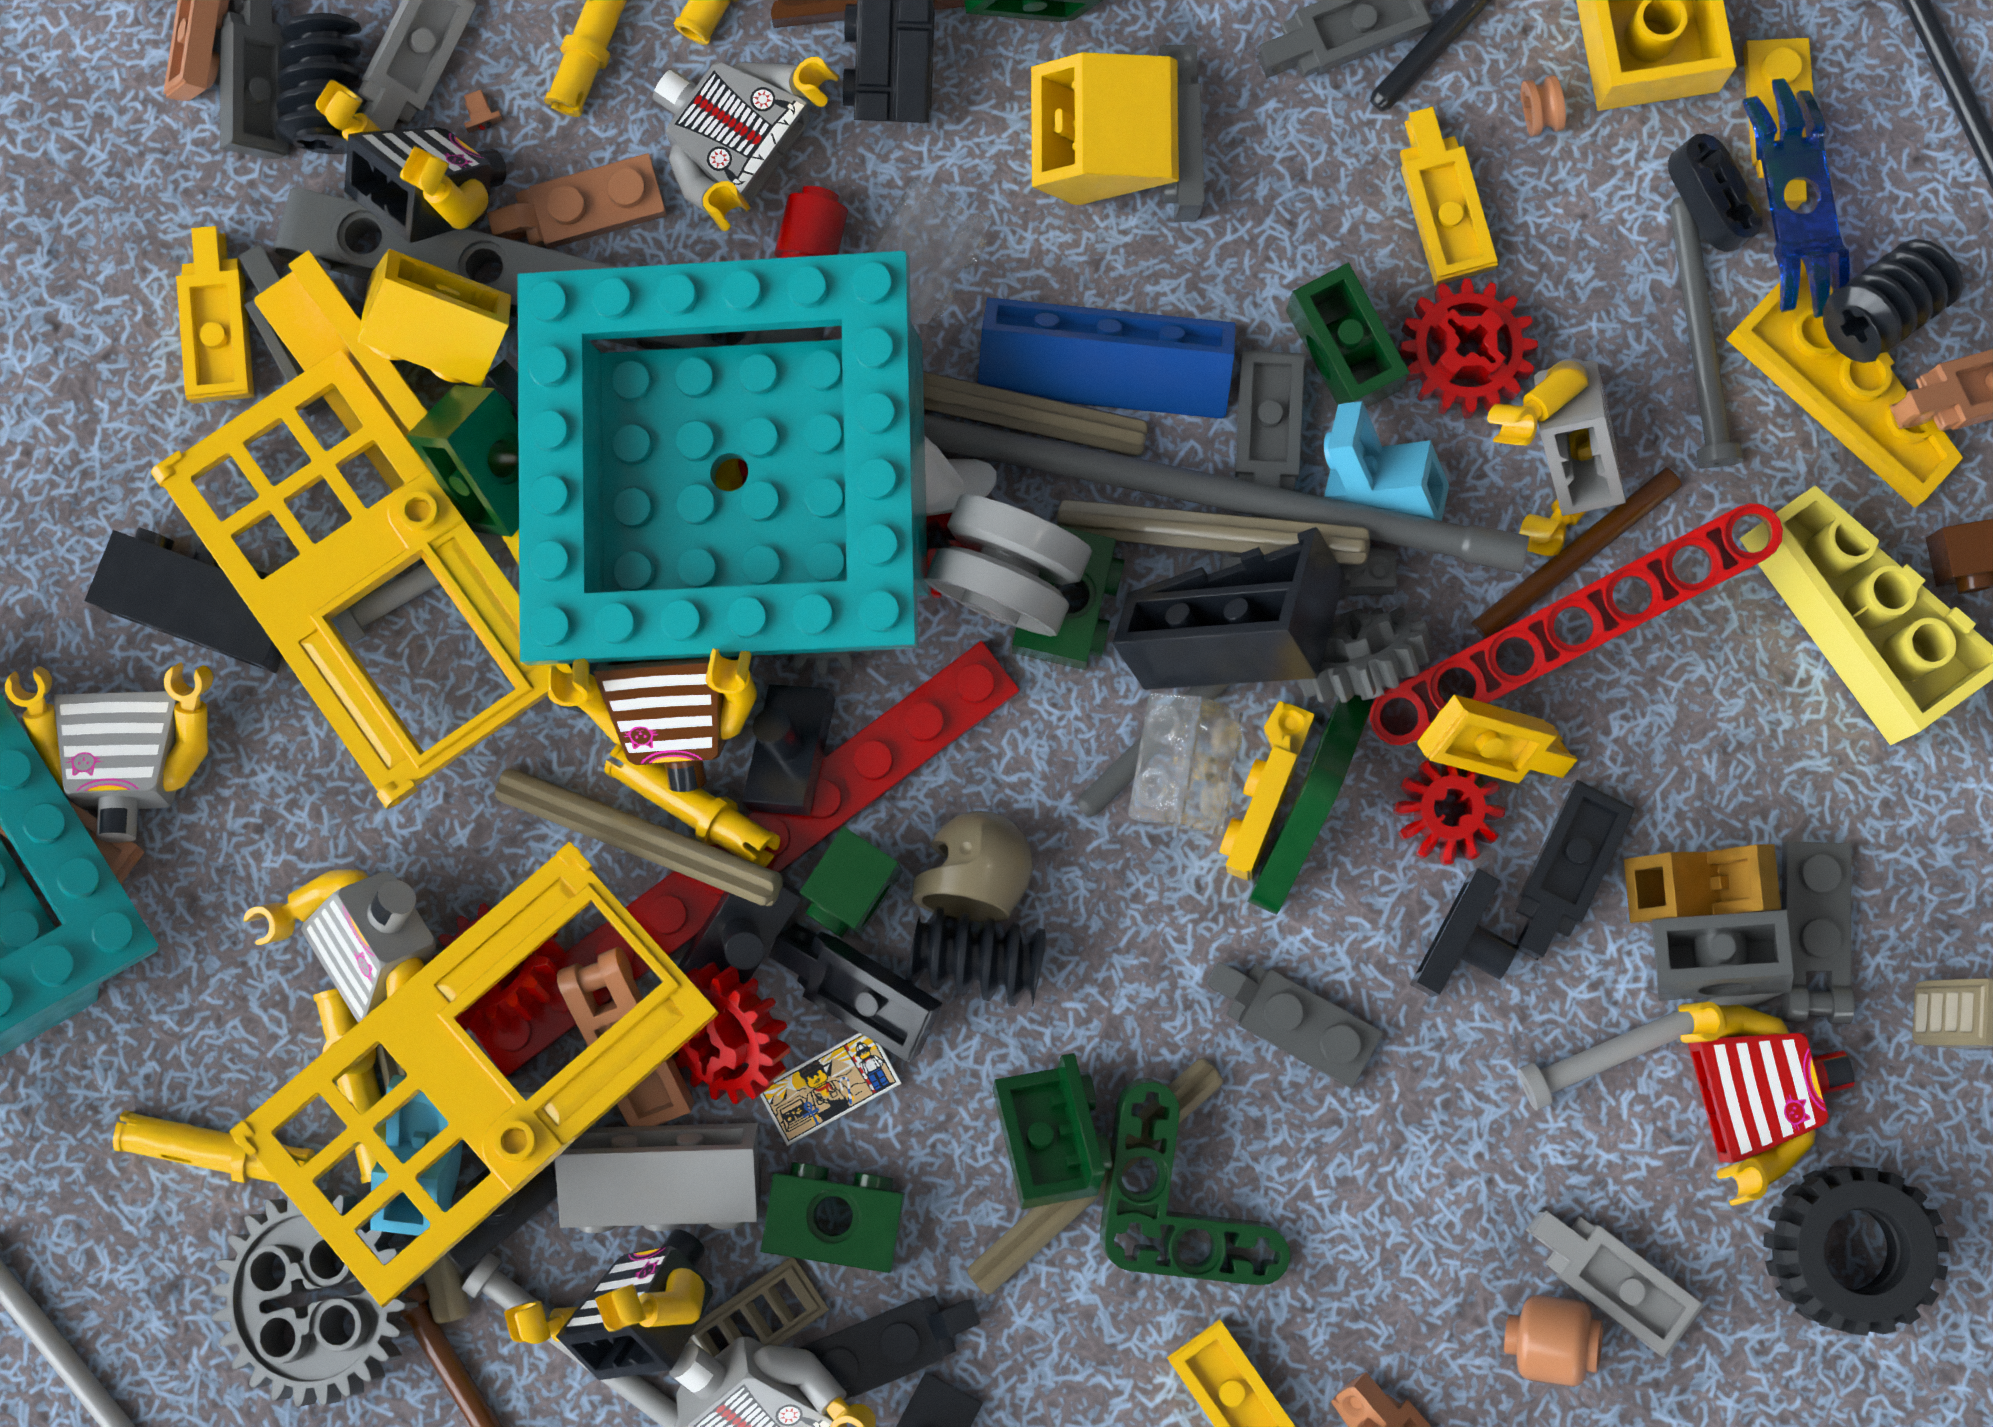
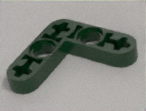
[1247,695,1374,915]
[1099,1078,1290,1285]

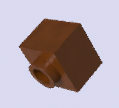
[1925,519,1993,594]

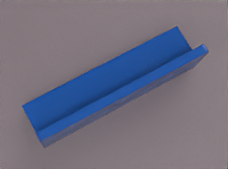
[978,297,1236,419]

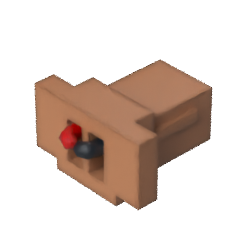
[464,90,503,133]

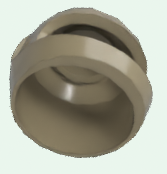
[912,811,1034,922]

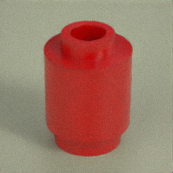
[774,186,848,258]

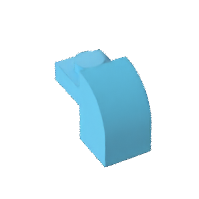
[1324,401,1449,521]
[370,1075,463,1236]

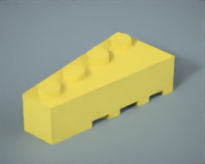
[1740,485,1993,746]

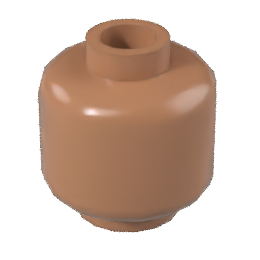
[1504,1295,1603,1387]

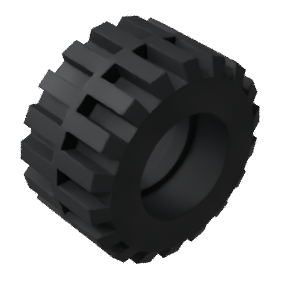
[1763,1166,1949,1336]

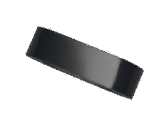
[1668,133,1763,252]

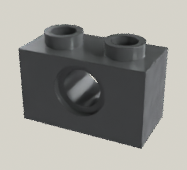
[1652,910,1794,1001]

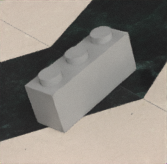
[555,1123,761,1233]

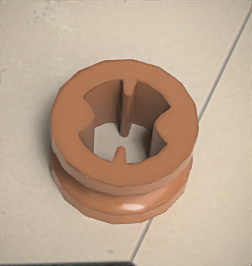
[1520,75,1566,136]

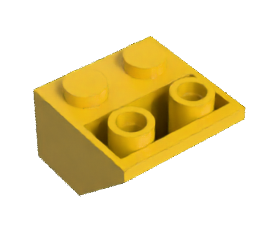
[1031,52,1179,205]
[358,249,511,387]

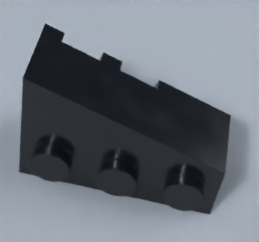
[1112,527,1345,690]

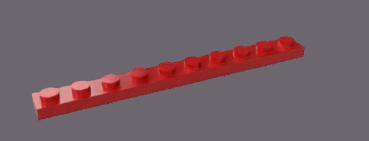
[469,640,1020,1078]

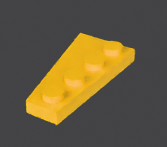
[1726,248,1963,508]

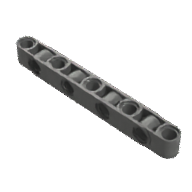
[273,188,826,350]

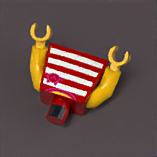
[1678,1001,1855,1206]

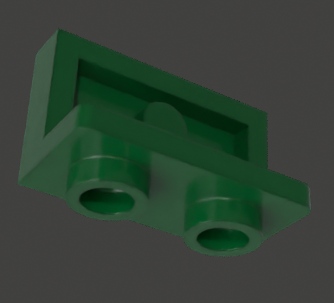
[992,1053,1112,1210]

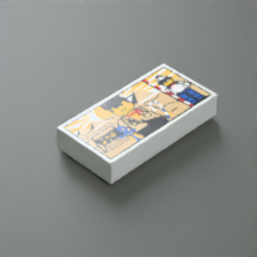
[760,1032,902,1146]

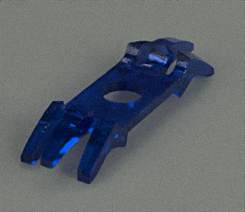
[1742,78,1850,318]

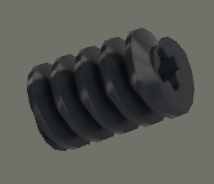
[275,13,362,154]
[1823,239,1964,363]
[906,906,1047,1007]

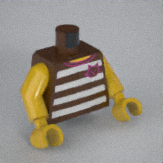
[548,648,757,792]

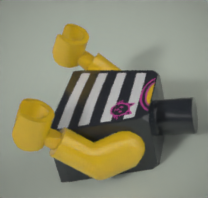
[316,80,506,243]
[504,1229,713,1380]

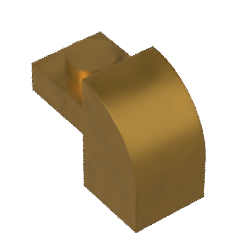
[1624,844,1781,923]

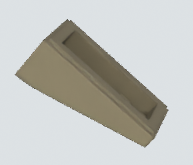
[1912,978,1993,1049]
[688,1257,830,1358]

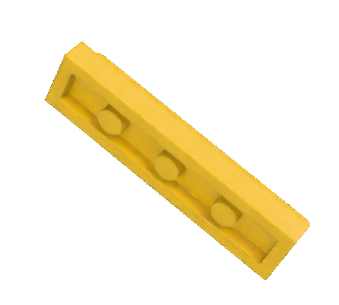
[254,250,437,491]

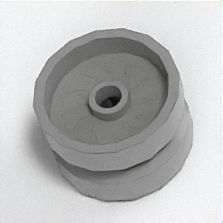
[924,494,1092,636]

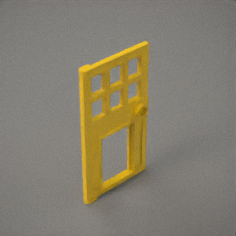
[151,348,572,809]
[229,841,718,1308]

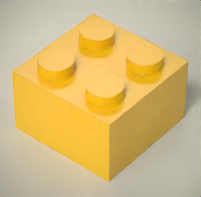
[1576,0,1736,111]

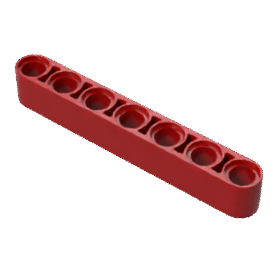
[1370,503,1783,746]

